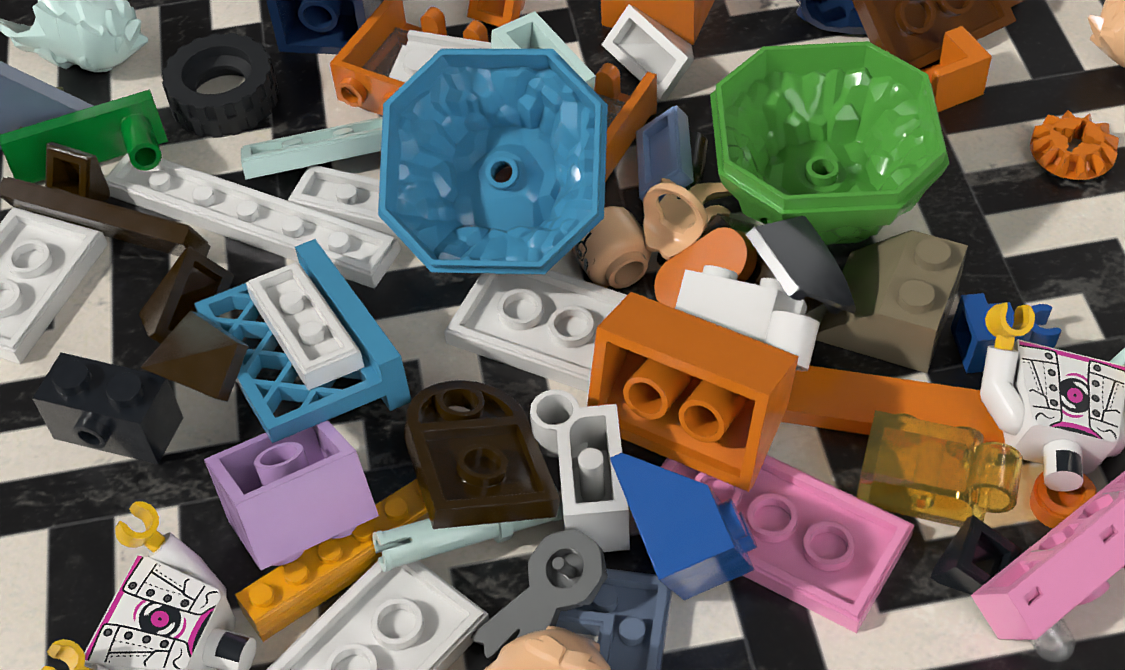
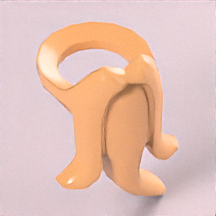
[643,178,732,261]

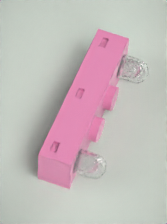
[971,471,1125,663]

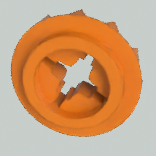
[1030,110,1119,180]

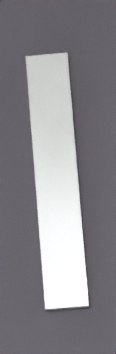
[105,153,401,289]

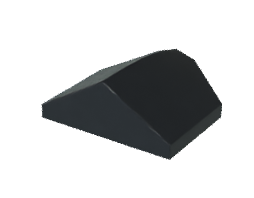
[746,216,857,315]

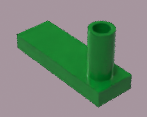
[0,89,168,183]

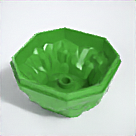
[710,41,949,245]

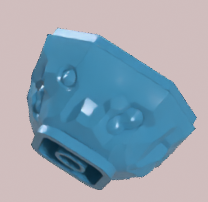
[378,49,608,274]

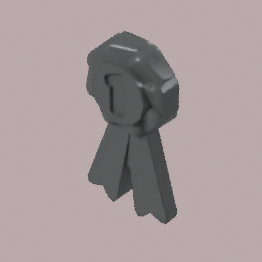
[471,529,608,661]

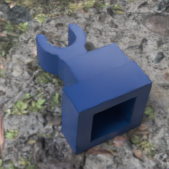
[951,293,1062,373]

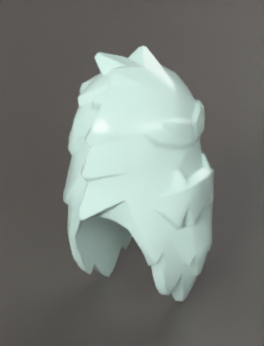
[0,0,148,72]

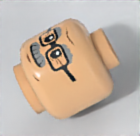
[572,206,652,289]

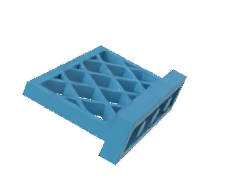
[194,239,412,443]

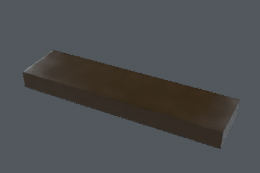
[0,177,211,257]

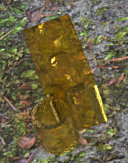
[857,410,1023,528]

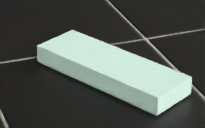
[241,117,383,180]

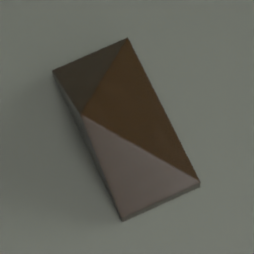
[139,247,234,344]
[141,311,249,402]

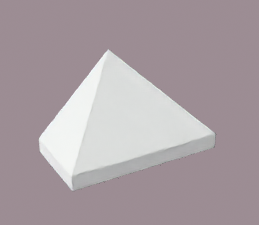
[602,4,694,101]

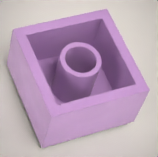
[204,420,379,570]

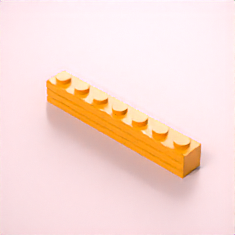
[235,479,429,642]

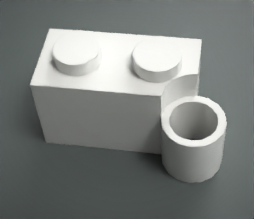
[675,265,820,371]
[530,389,630,552]

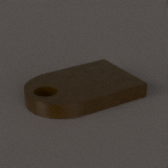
[404,380,560,529]

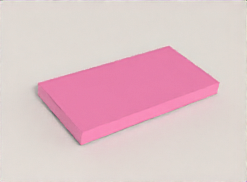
[632,455,914,633]

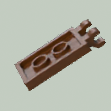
[852,0,1025,69]

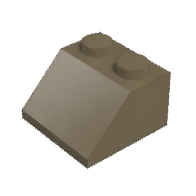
[816,230,968,373]

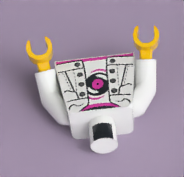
[980,302,1125,492]
[42,501,256,670]

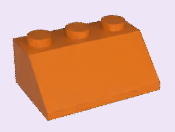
[587,292,799,492]

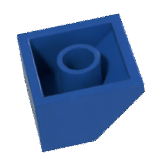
[610,452,757,600]

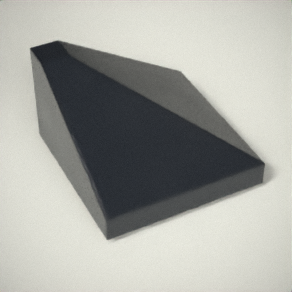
[930,515,1022,595]

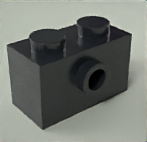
[32,352,184,464]

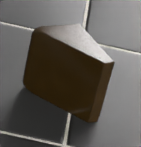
[45,142,110,202]

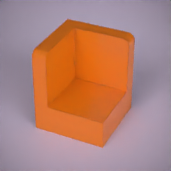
[921,26,992,112]

